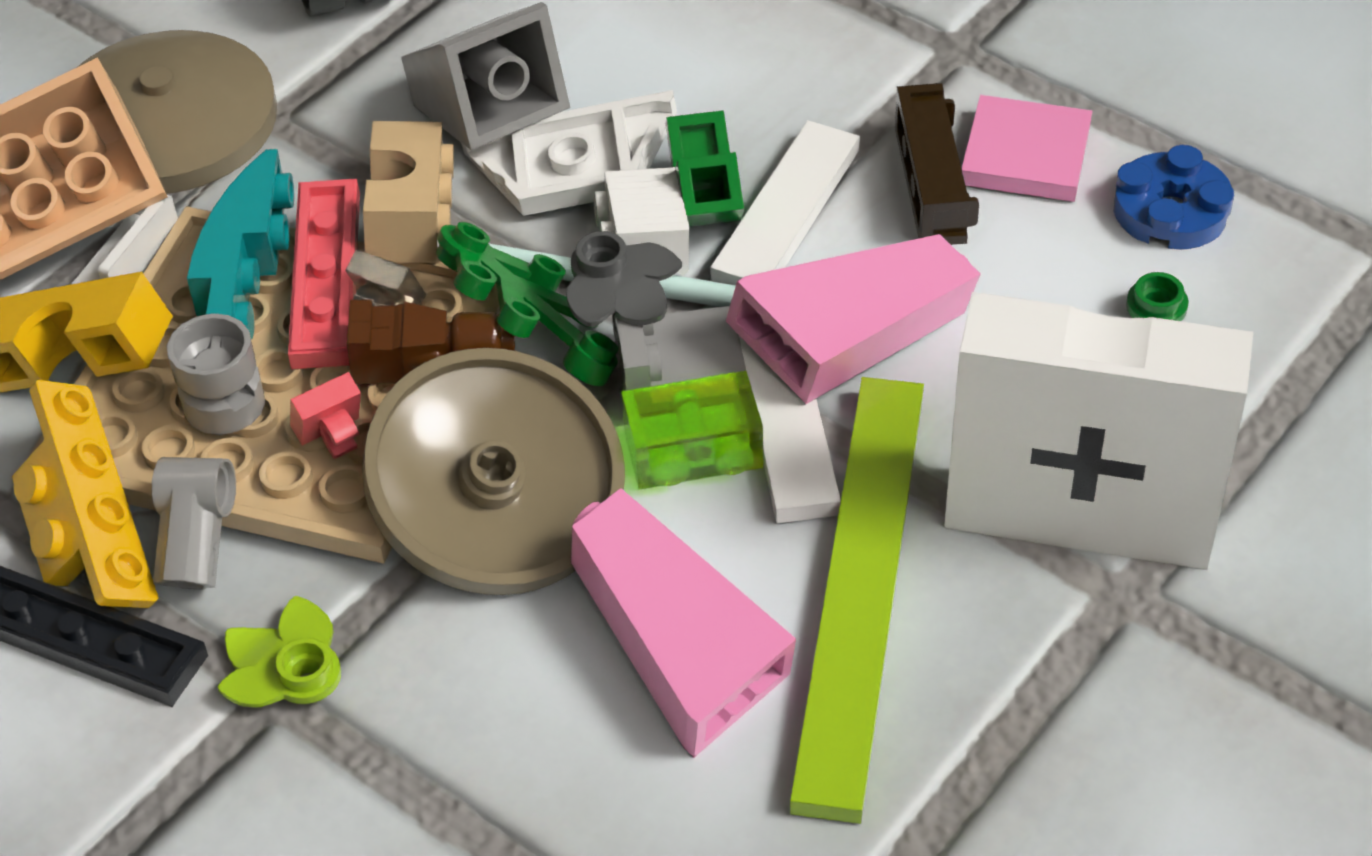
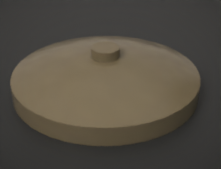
[76,30,277,194]
[362,348,625,595]

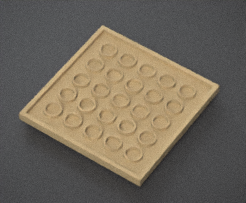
[28,206,500,564]

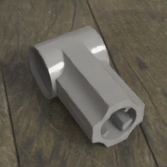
[152,457,236,590]

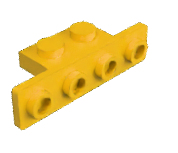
[12,380,158,608]

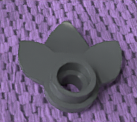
[566,231,682,327]

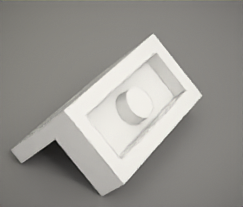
[72,195,178,284]

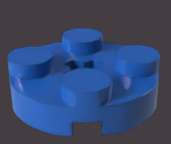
[1113,145,1234,250]

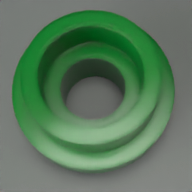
[1126,272,1189,321]

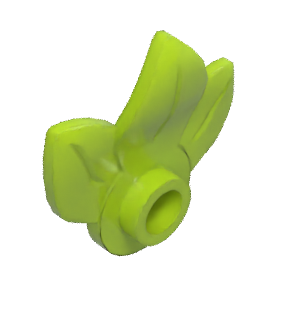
[218,596,341,707]

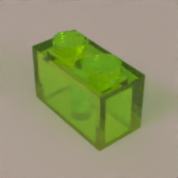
[621,370,763,490]

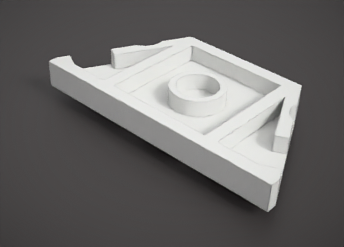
[461,90,677,216]

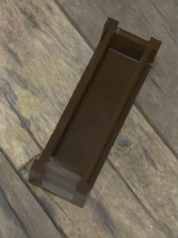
[895,83,979,245]

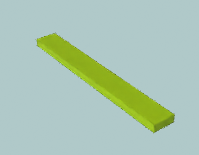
[790,377,924,824]

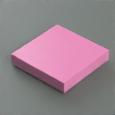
[962,95,1092,202]

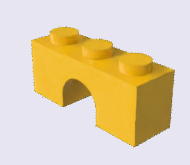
[0,271,173,393]

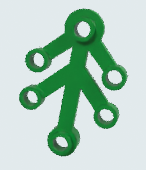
[436,222,618,386]

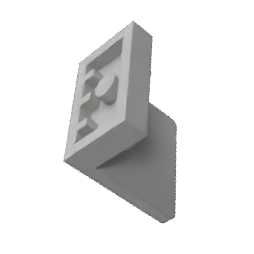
[612,306,751,419]

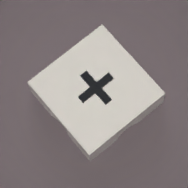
[944,292,1253,570]

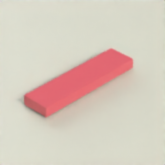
[288,179,360,369]

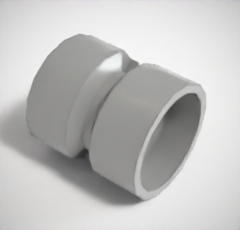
[167,314,265,435]

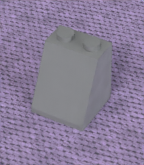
[401,2,570,150]

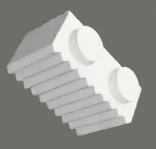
[594,167,689,276]

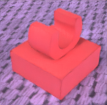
[290,372,361,459]

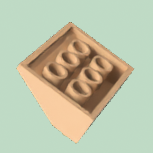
[0,57,168,280]

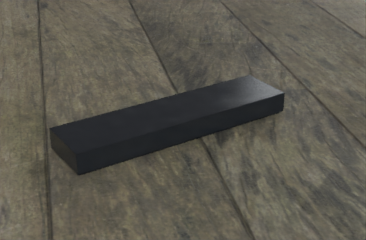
[0,566,208,707]

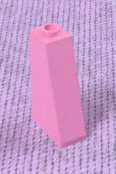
[726,234,981,404]
[571,488,796,758]

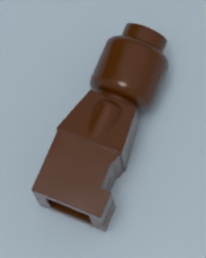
[347,299,515,384]

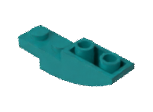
[187,149,294,339]

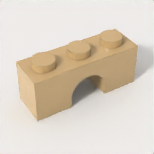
[363,121,454,263]

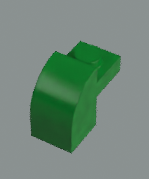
[665,110,744,227]

